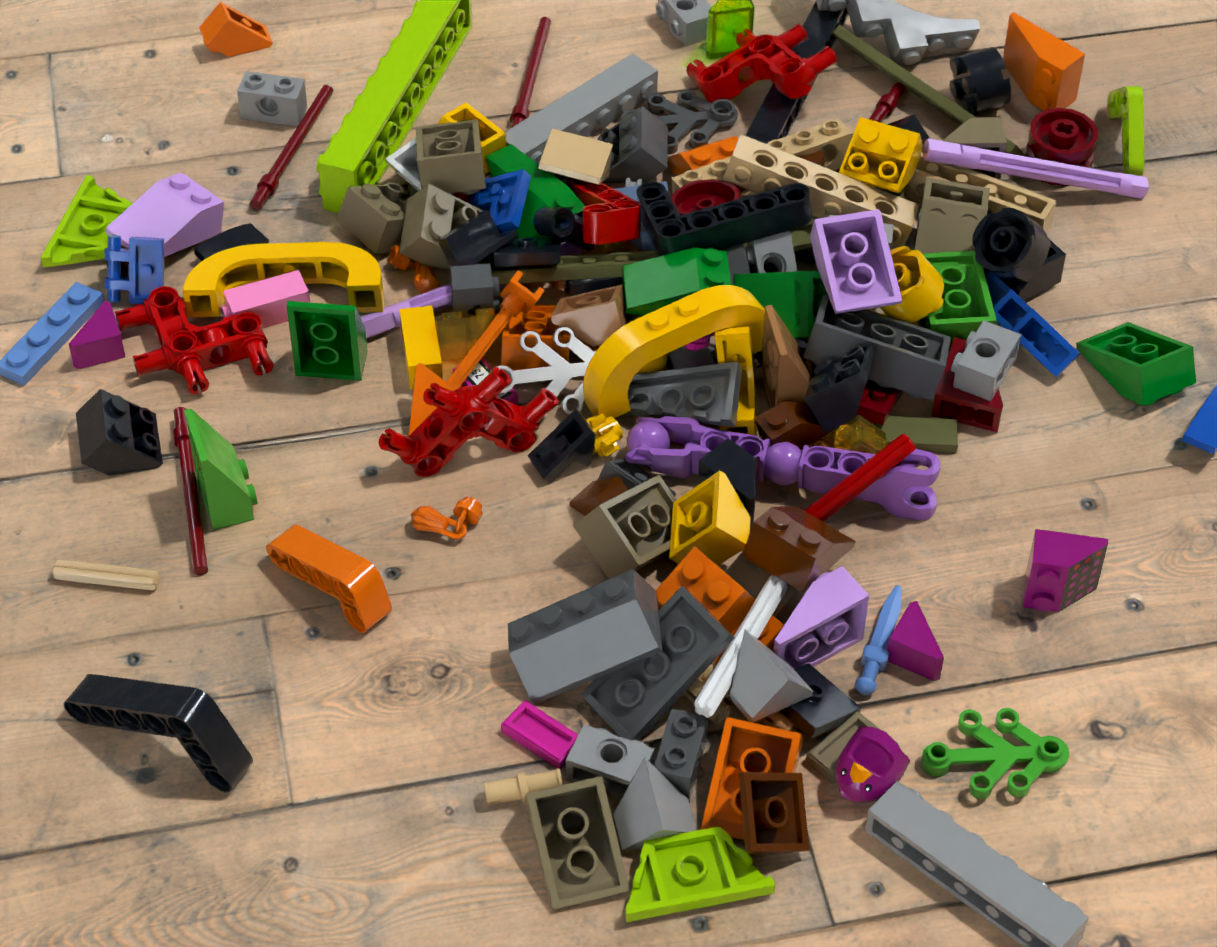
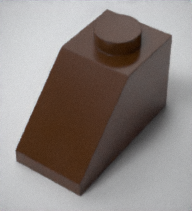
[754,401,836,450]

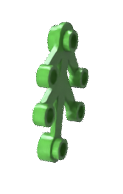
[921,708,1070,799]

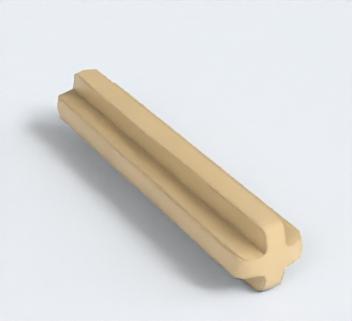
[53,559,159,591]

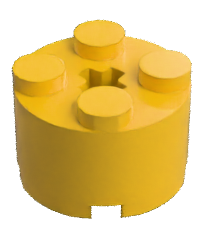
[880,246,944,323]

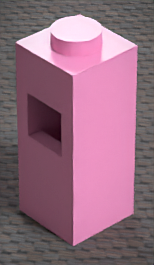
[220,270,310,328]

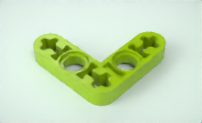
[1107,86,1145,176]

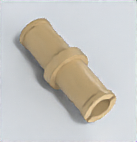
[484,768,562,806]

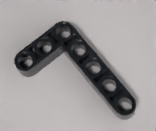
[636,181,812,256]
[63,674,253,792]

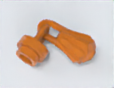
[389,243,441,294]
[411,497,483,539]

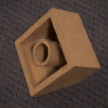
[551,284,633,347]

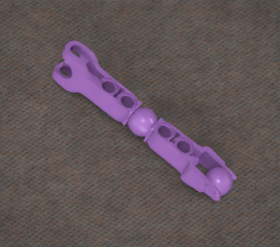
[625,416,940,520]

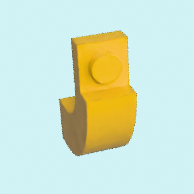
[715,327,758,437]

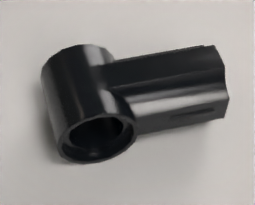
[533,207,596,251]

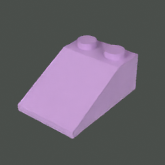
[105,173,224,257]
[810,209,902,314]
[774,566,869,669]

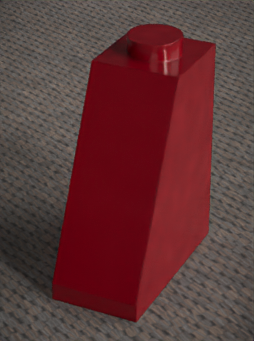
[932,337,1003,433]

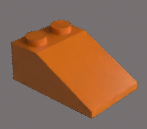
[1002,12,1085,111]
[501,304,570,371]
[701,717,803,840]

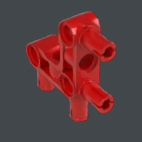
[686,23,838,103]
[115,286,274,394]
[378,367,559,477]

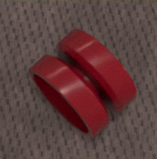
[1025,108,1098,186]
[670,179,740,215]

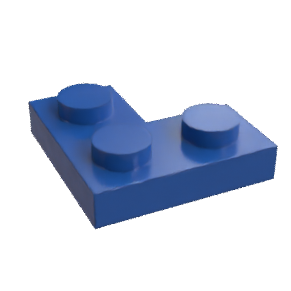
[468,169,531,233]

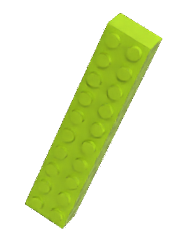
[316,0,472,213]

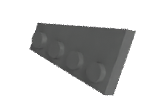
[625,362,742,427]

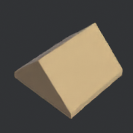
[538,128,613,185]

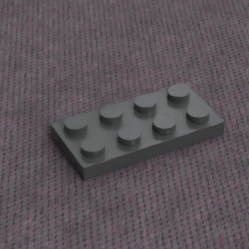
[581,586,735,741]

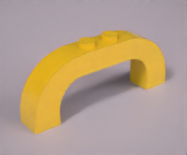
[182,242,385,317]
[583,285,765,418]

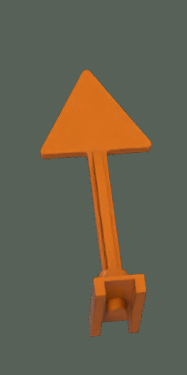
[408,270,545,436]

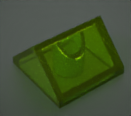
[706,0,755,59]

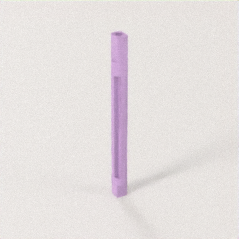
[922,139,1149,199]
[361,242,582,339]

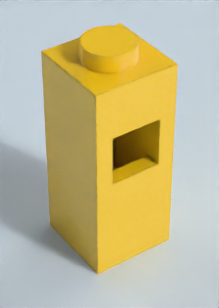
[399,305,443,389]

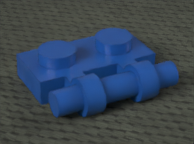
[104,235,164,304]

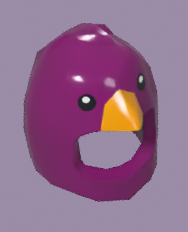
[836,726,910,803]

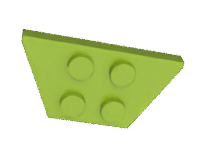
[40,175,133,267]
[625,826,775,922]

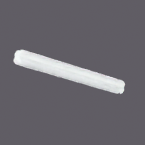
[694,574,788,718]

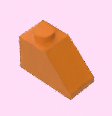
[199,2,273,57]

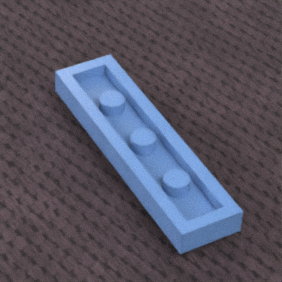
[0,282,104,386]

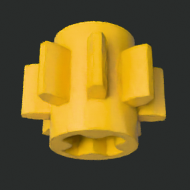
[586,413,623,457]

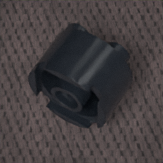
[949,47,1011,115]
[972,208,1051,283]

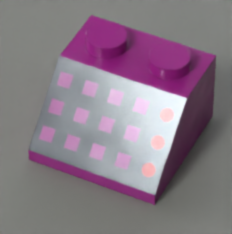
[1023,529,1108,612]

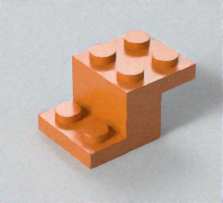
[656,546,784,664]

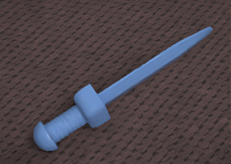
[855,585,902,695]

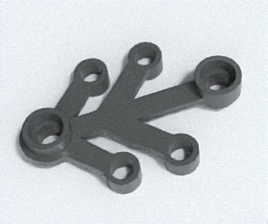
[621,91,738,154]

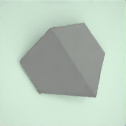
[729,630,813,723]
[613,757,696,853]

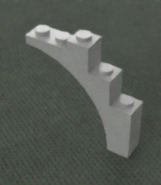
[816,0,981,65]

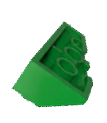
[485,144,585,243]

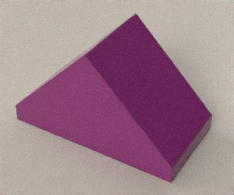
[69,301,125,369]
[887,601,944,681]

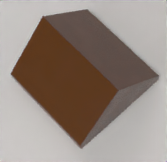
[739,772,809,856]

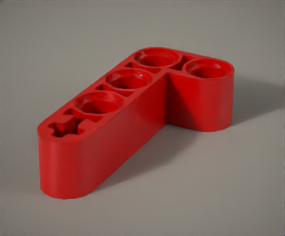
[566,177,641,244]

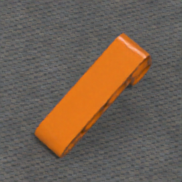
[266,524,392,633]

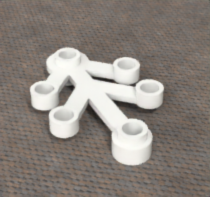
[489,327,596,417]

